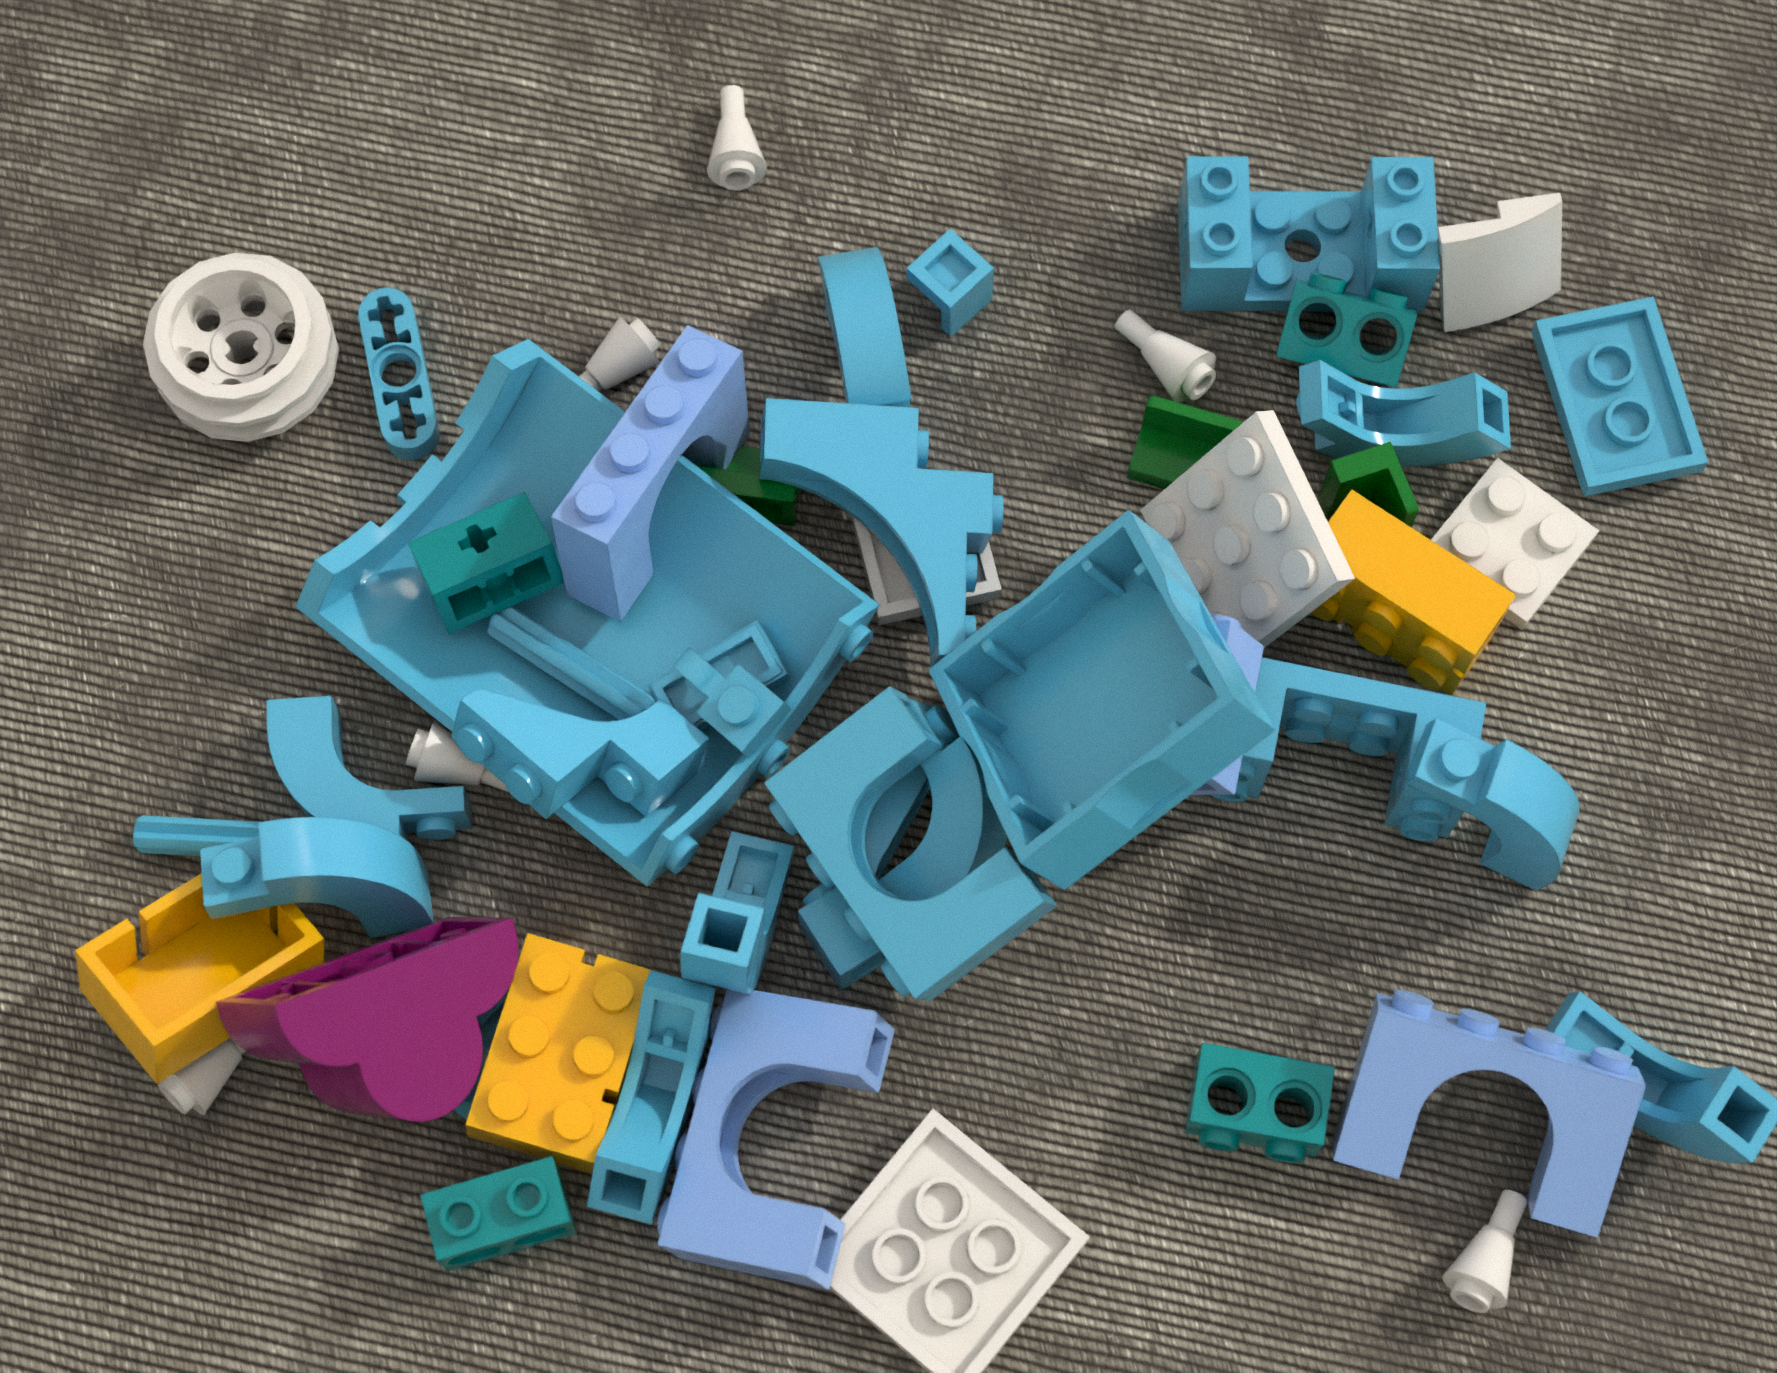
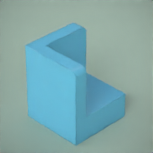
[907,229,994,337]

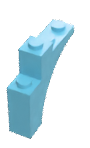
[759,398,1004,668]

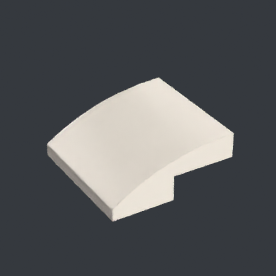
[1438,193,1562,332]

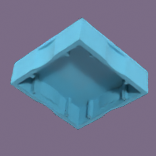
[929,510,1276,890]

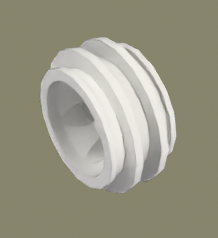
[143,253,339,442]

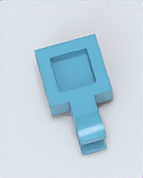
[673,647,791,758]

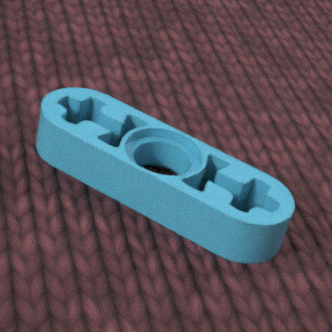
[358,288,440,460]

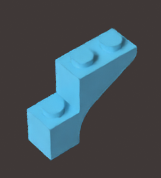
[451,689,709,819]
[798,765,931,991]

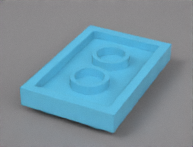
[1531,296,1708,497]

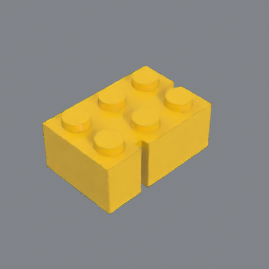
[1311,489,1516,696]
[75,873,324,1085]
[465,933,654,1174]

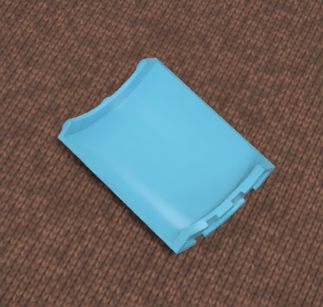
[295,339,879,887]

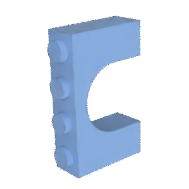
[551,325,750,622]
[657,989,895,1290]
[1332,990,1646,1238]

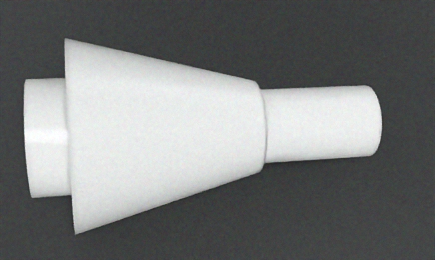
[707,85,767,190]
[1115,310,1216,403]
[579,316,661,392]
[406,720,509,792]
[158,1038,245,1115]
[1442,1190,1528,1313]

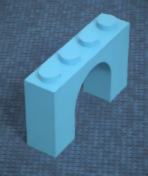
[764,686,1058,1001]

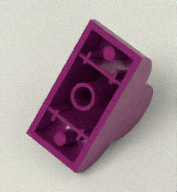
[216,917,518,1122]

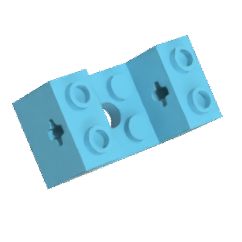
[1178,156,1440,312]
[1211,657,1487,842]

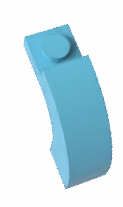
[818,247,912,407]
[1296,360,1511,466]
[267,696,472,841]
[879,699,1007,901]
[1405,718,1580,891]
[200,817,433,938]
[680,831,794,995]
[587,970,716,1225]
[1545,991,1777,1164]

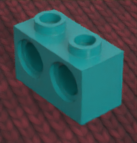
[1276,272,1417,388]
[1184,1043,1335,1163]
[420,1156,578,1272]

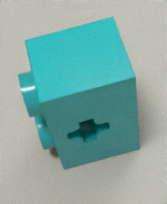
[408,492,564,634]

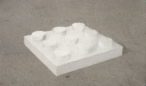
[1140,410,1355,648]
[830,1109,1090,1373]

